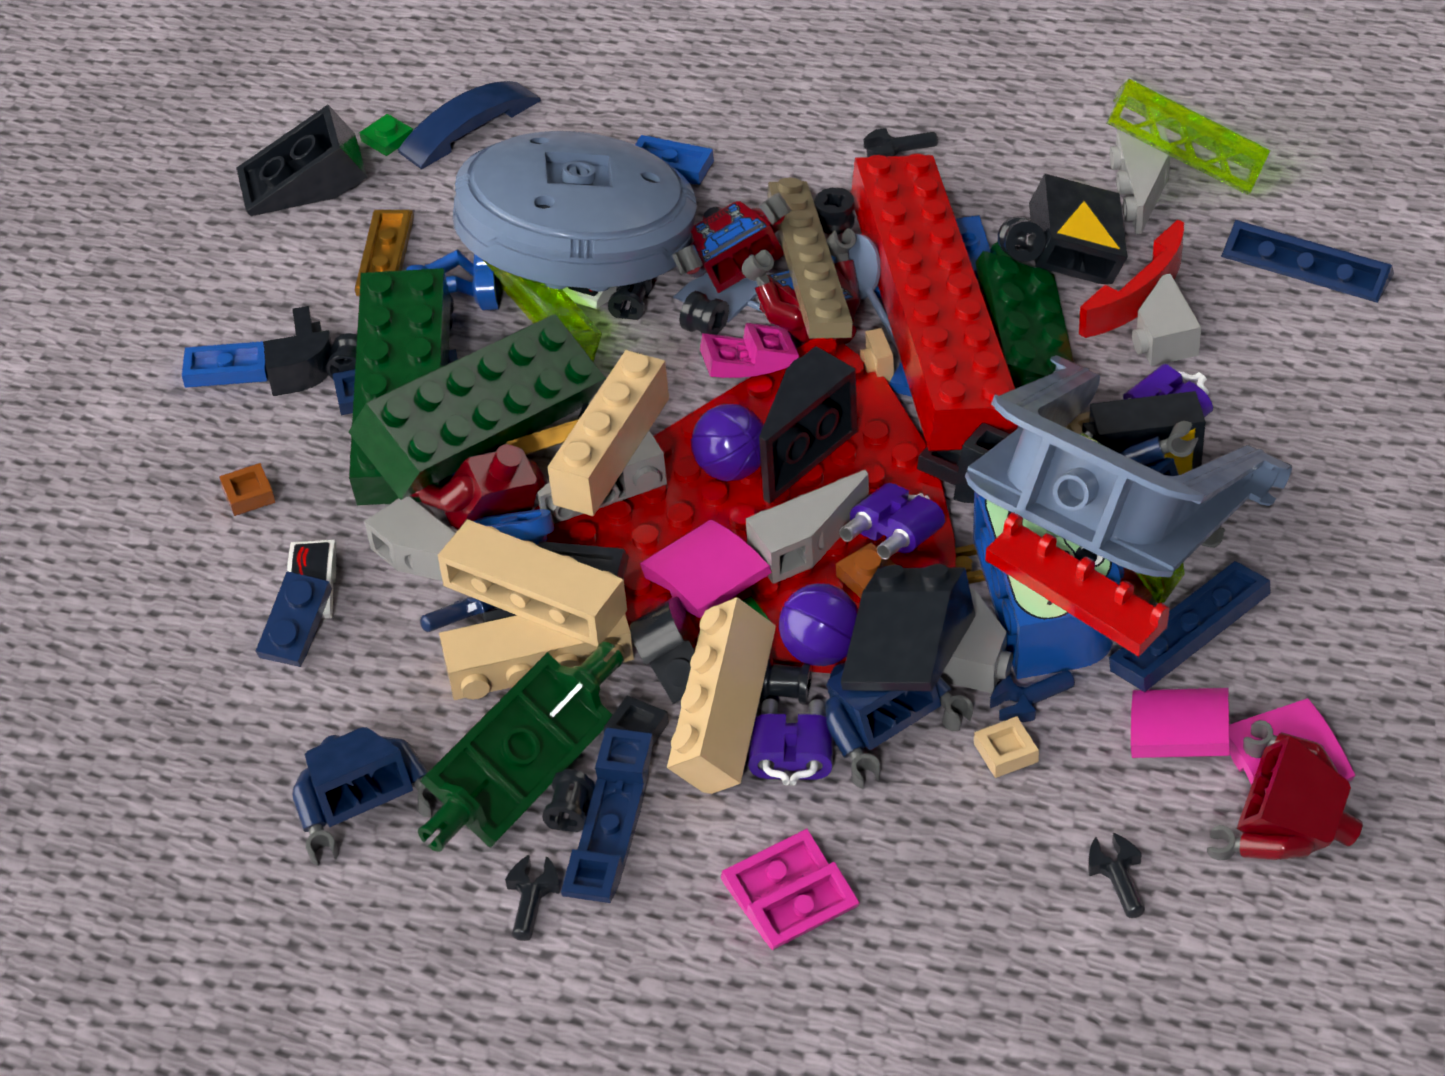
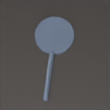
[835,234,897,348]

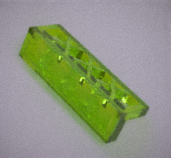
[1106,79,1271,195]
[483,260,602,362]

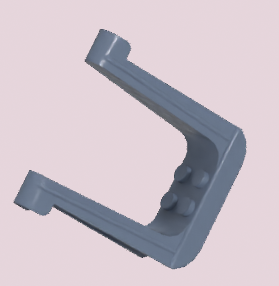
[965,355,1292,577]

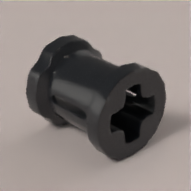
[608,279,652,320]
[760,658,812,705]
[542,769,595,832]

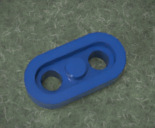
[474,509,555,545]

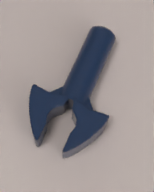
[420,597,497,632]
[990,670,1075,722]

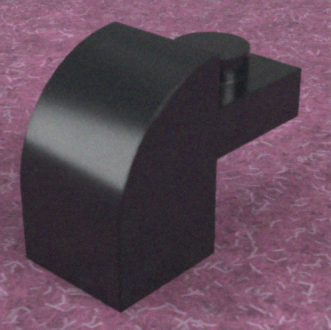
[263,306,332,396]
[917,422,1010,503]
[630,597,699,704]

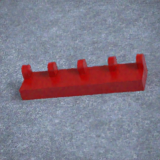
[985,512,1170,657]

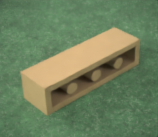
[547,350,669,516]
[438,519,627,647]
[667,597,776,794]
[439,614,634,700]

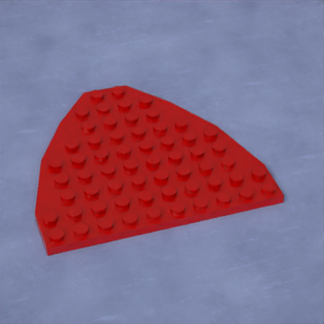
[532,338,956,674]

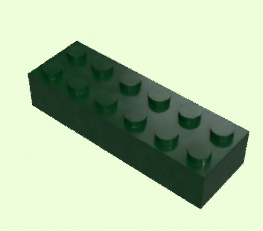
[349,268,451,506]
[348,314,606,500]

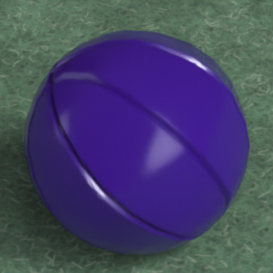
[691,404,764,481]
[779,583,858,666]

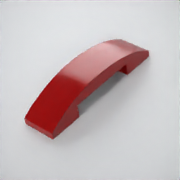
[1079,220,1184,338]

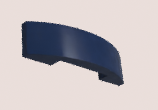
[398,81,541,170]
[561,728,653,903]

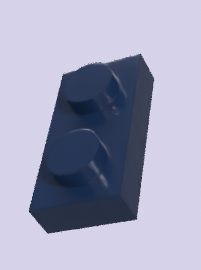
[256,571,332,667]

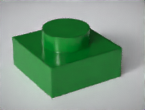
[359,114,413,156]

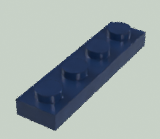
[1109,561,1271,692]

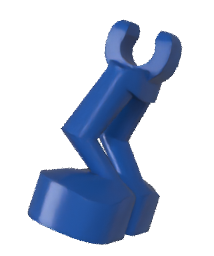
[406,249,500,310]

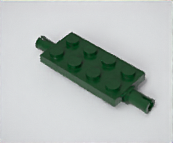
[975,242,1074,389]
[418,642,624,852]

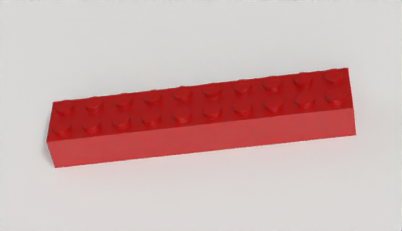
[851,154,1018,451]

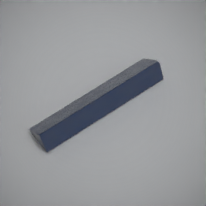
[1221,220,1394,303]

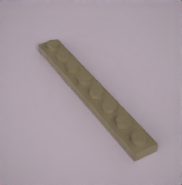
[767,178,853,338]

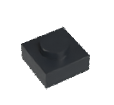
[603,695,669,746]

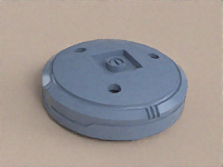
[453,131,697,292]

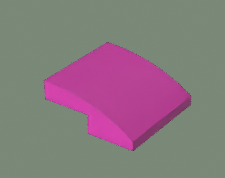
[700,323,799,378]
[640,520,772,618]
[1131,688,1230,758]
[1229,698,1356,786]
[720,829,860,950]

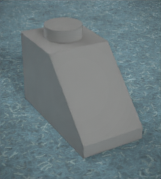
[1132,274,1201,366]
[940,588,1013,693]

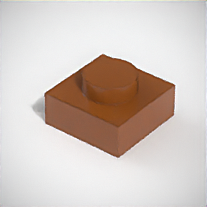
[219,463,275,516]
[836,542,896,598]

